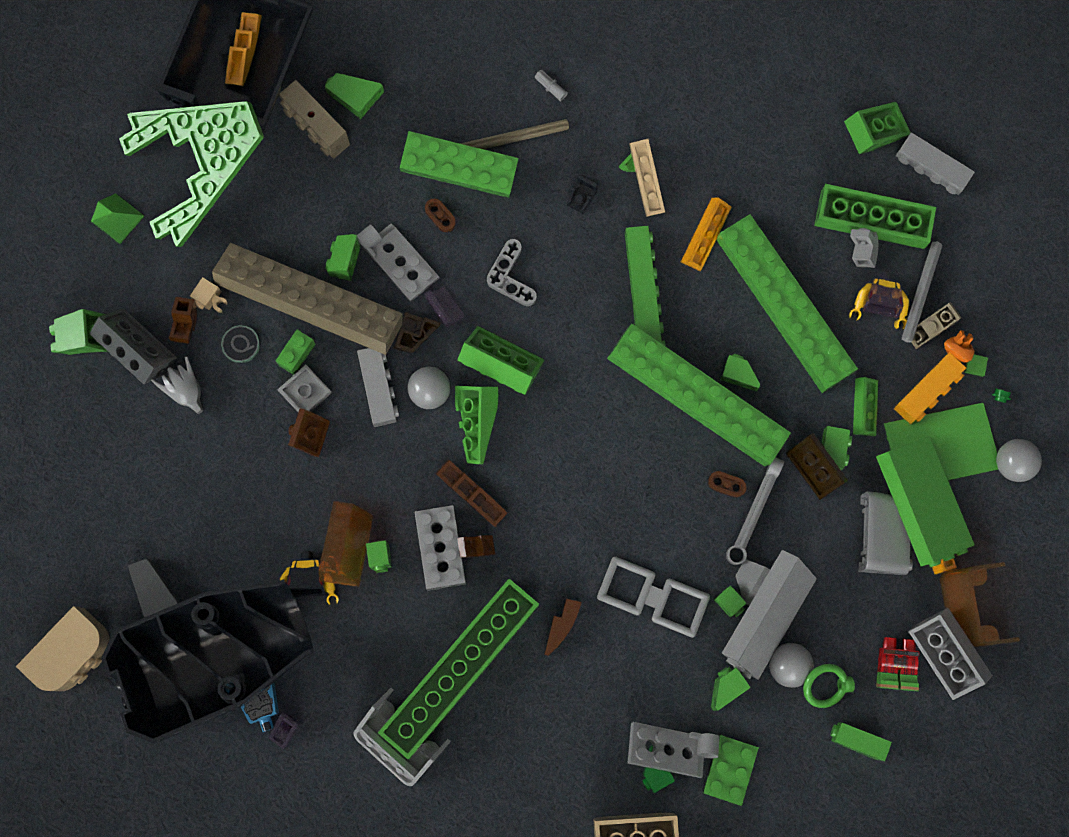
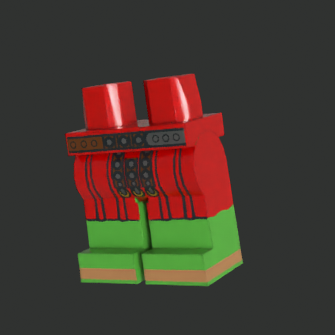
[876,637,919,691]

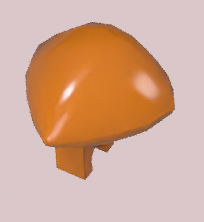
[944,330,975,363]

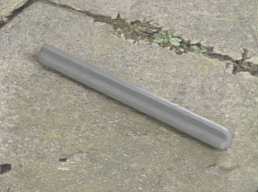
[902,241,942,343]

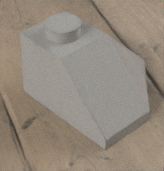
[735,560,770,606]

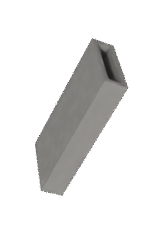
[722,550,817,680]

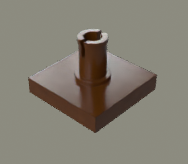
[288,408,330,457]

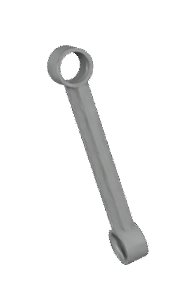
[726,457,784,565]

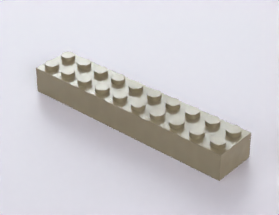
[212,243,402,355]

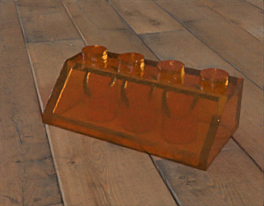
[319,501,373,587]

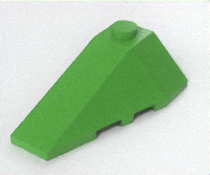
[455,386,498,464]

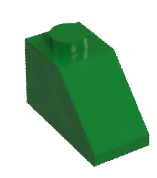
[642,745,675,793]

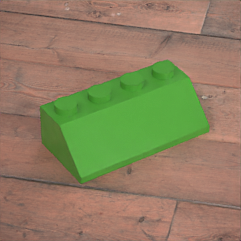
[458,326,544,395]

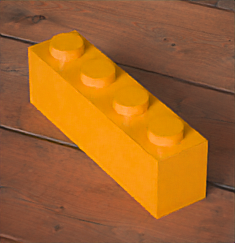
[894,352,966,424]

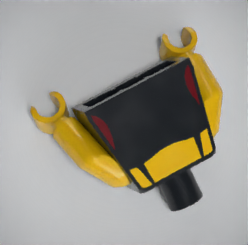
[280,551,339,605]

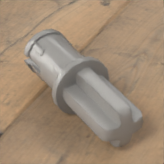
[535,70,568,102]

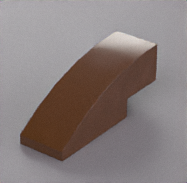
[544,599,582,656]

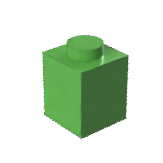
[714,585,746,617]

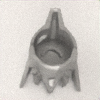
[151,357,204,414]

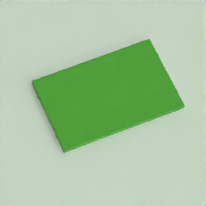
[884,403,998,480]

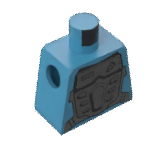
[241,683,279,732]

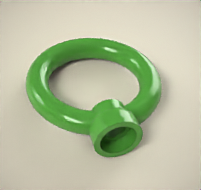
[803,664,855,708]

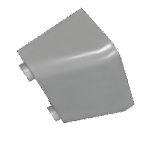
[858,491,913,575]

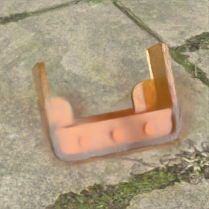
[940,562,1020,647]

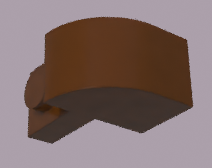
[169,297,197,344]

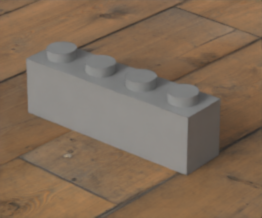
[896,132,975,195]
[357,348,399,427]

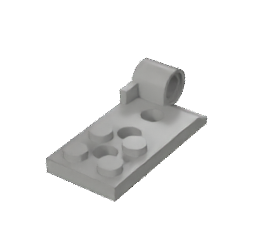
[357,224,439,302]
[628,722,720,778]

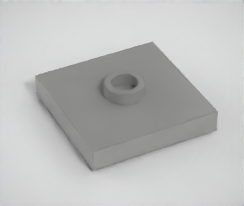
[277,364,332,412]

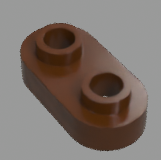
[425,199,456,232]
[708,471,747,498]

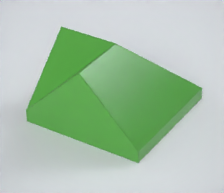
[91,193,144,244]

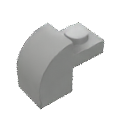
[850,228,879,268]

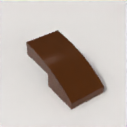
[457,535,495,558]

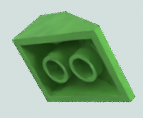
[844,102,911,154]

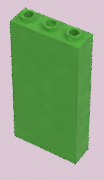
[876,436,974,567]

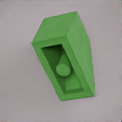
[720,354,760,391]

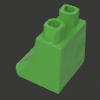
[49,309,107,355]

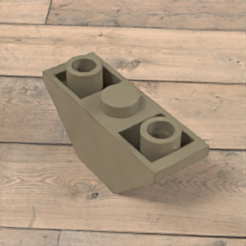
[911,302,962,349]

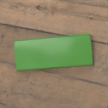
[853,377,878,436]

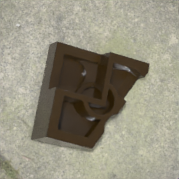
[393,312,441,353]

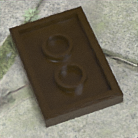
[786,433,848,500]

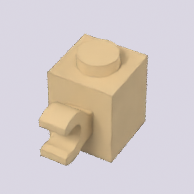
[190,277,228,313]

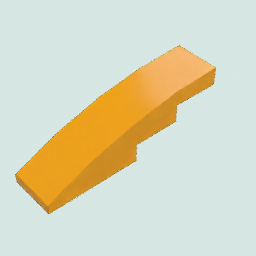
[225,12,262,86]

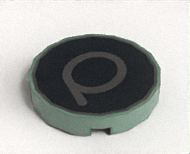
[221,325,260,363]

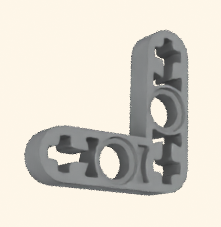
[487,239,537,306]

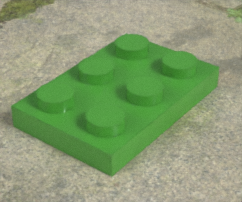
[703,735,759,806]

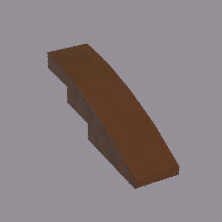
[435,459,507,527]

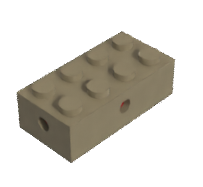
[279,80,350,159]

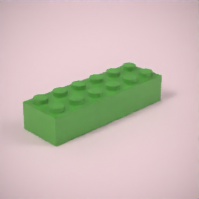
[400,131,518,198]
[814,184,936,249]

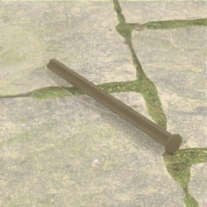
[460,119,569,149]

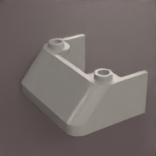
[354,688,451,786]

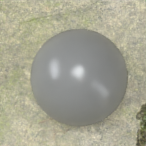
[408,367,450,409]
[996,439,1042,482]
[769,643,814,688]

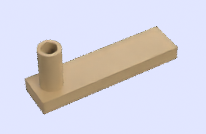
[629,139,665,217]

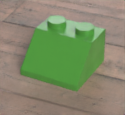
[325,234,361,281]
[711,666,751,711]

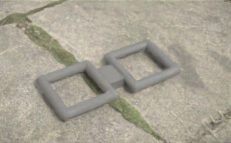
[597,557,710,638]

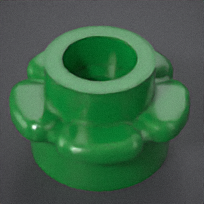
[992,389,1011,403]

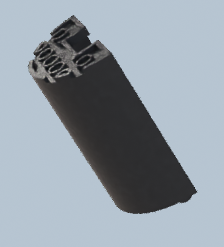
[156,0,313,133]

